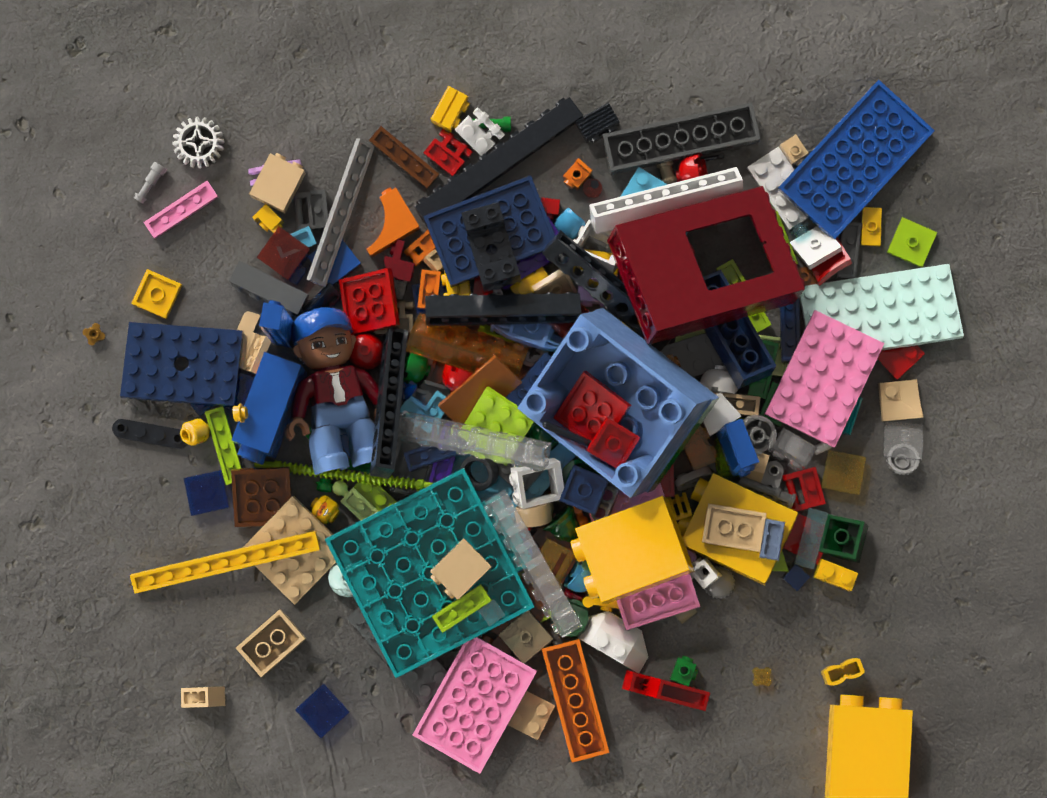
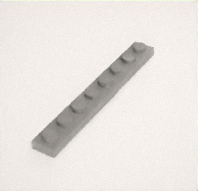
[306,138,375,287]

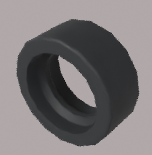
[460,453,499,491]

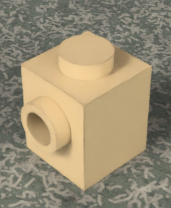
[779,135,809,166]

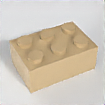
[236,609,307,677]

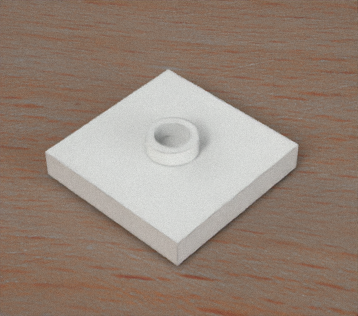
[790,226,843,270]

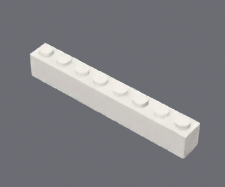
[589,167,743,234]

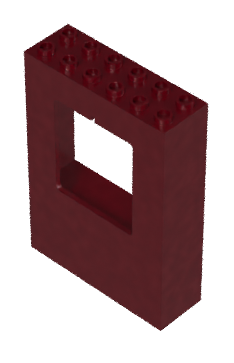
[607,186,805,345]

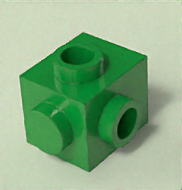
[669,656,698,686]

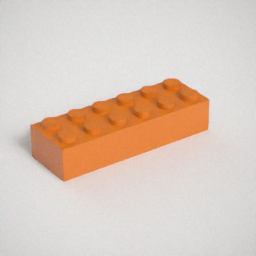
[542,639,610,763]

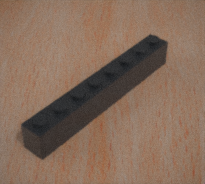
[425,292,581,326]

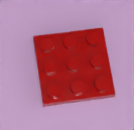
[339,268,400,336]
[554,371,631,441]

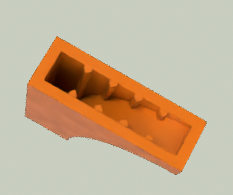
[366,187,420,258]

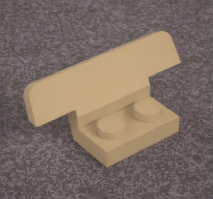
[237,311,271,374]

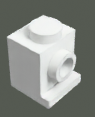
[691,558,722,589]

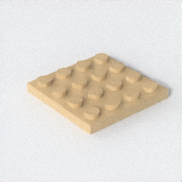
[244,496,336,605]

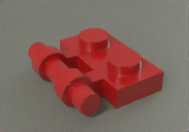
[423,129,473,176]

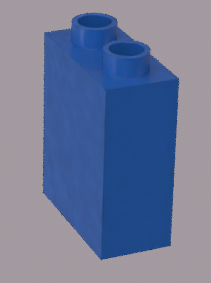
[232,352,307,465]

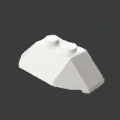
[578,611,648,673]

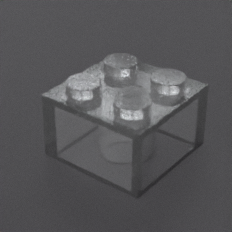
[769,428,817,471]

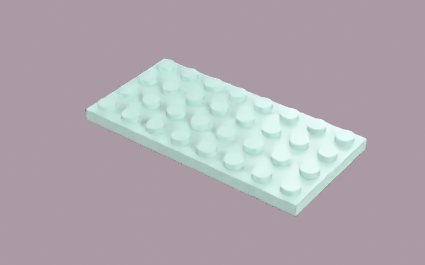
[799,264,964,351]

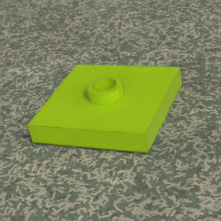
[886,217,937,268]

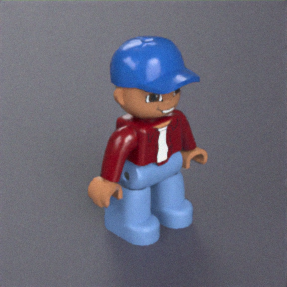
[285,307,378,475]

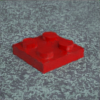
[586,417,641,469]

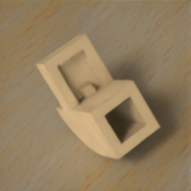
[514,502,554,527]

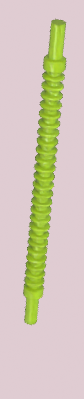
[254,460,433,491]

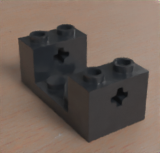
[461,202,521,292]

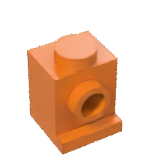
[563,158,593,190]

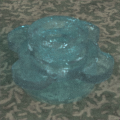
[790,222,809,238]

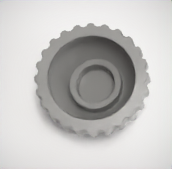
[886,444,920,475]
[704,566,735,599]

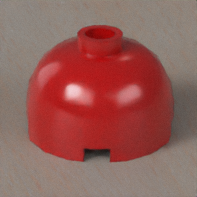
[676,153,708,182]
[349,333,383,372]
[442,363,475,393]

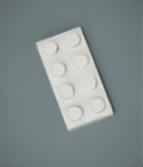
[747,147,808,231]

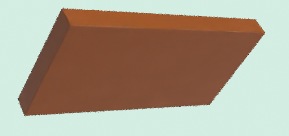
[438,355,522,428]

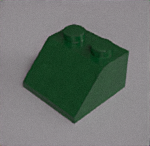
[818,514,869,563]

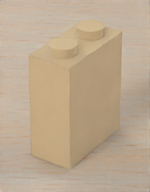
[249,153,306,214]
[430,538,491,600]

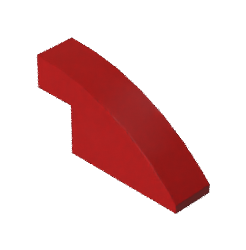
[622,670,710,711]

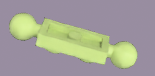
[332,480,378,520]

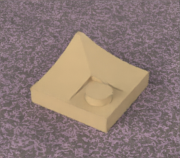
[878,379,923,421]

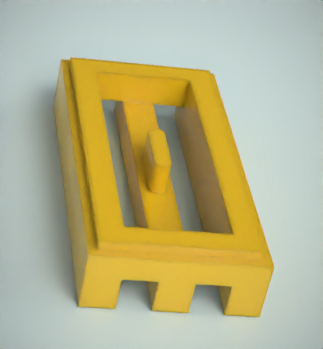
[667,492,692,520]

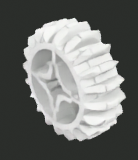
[173,117,225,168]

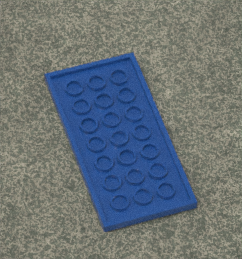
[777,80,935,240]

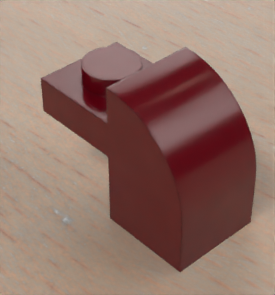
[384,239,415,284]

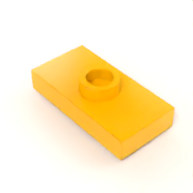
[861,207,882,247]

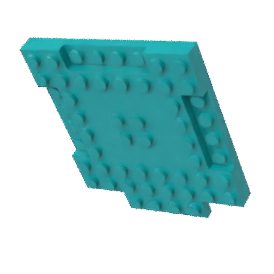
[325,468,534,678]

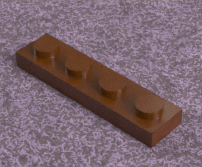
[369,126,439,189]

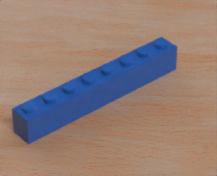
[259,300,294,348]

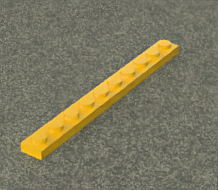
[130,530,321,594]

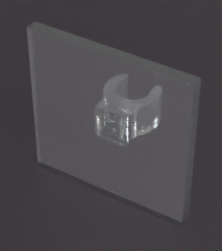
[883,421,923,460]

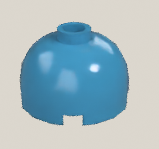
[563,560,591,592]

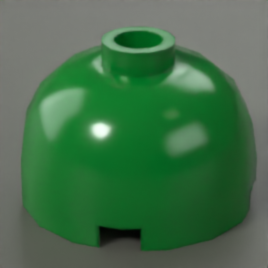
[403,345,431,384]

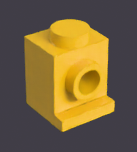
[252,204,284,235]

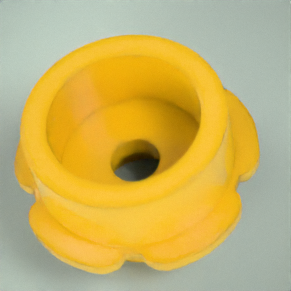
[233,403,248,423]

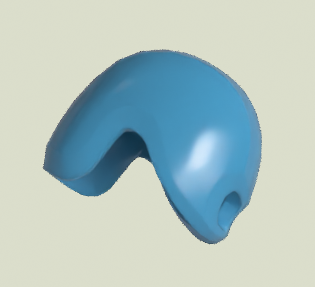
[555,208,585,239]

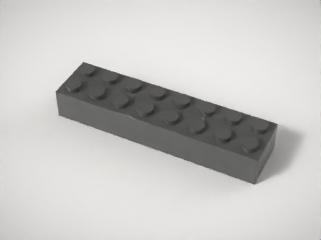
[602,102,760,175]

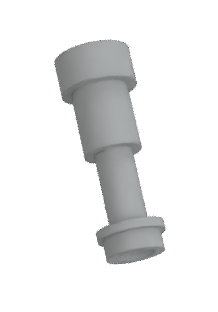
[134,162,167,204]

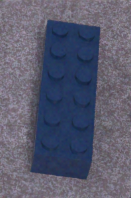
[703,270,776,389]

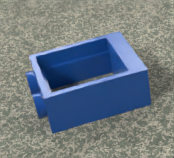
[716,419,759,478]

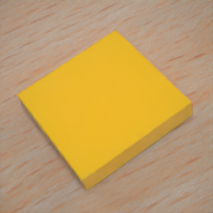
[131,269,182,319]

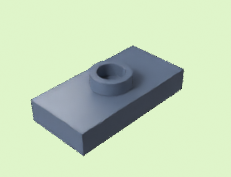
[759,519,785,561]

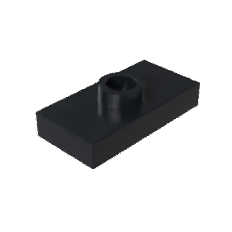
[302,283,341,312]

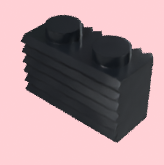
[575,102,620,144]

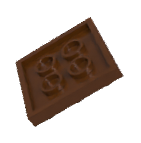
[231,467,291,527]

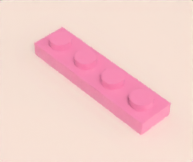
[144,181,218,239]

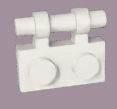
[455,108,505,156]

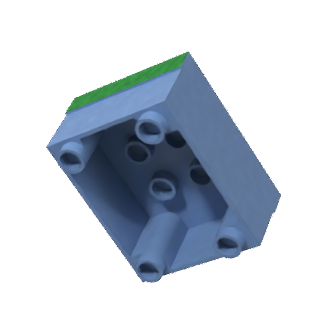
[517,308,719,498]

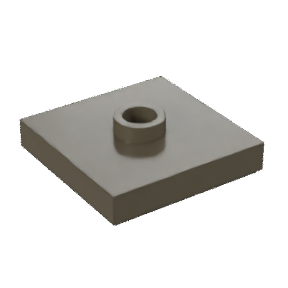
[498,610,553,664]

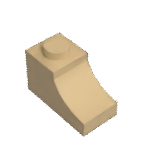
[181,686,225,708]

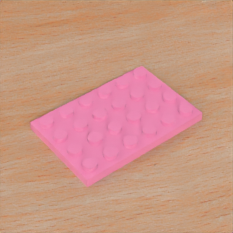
[765,310,885,448]
[413,637,537,774]

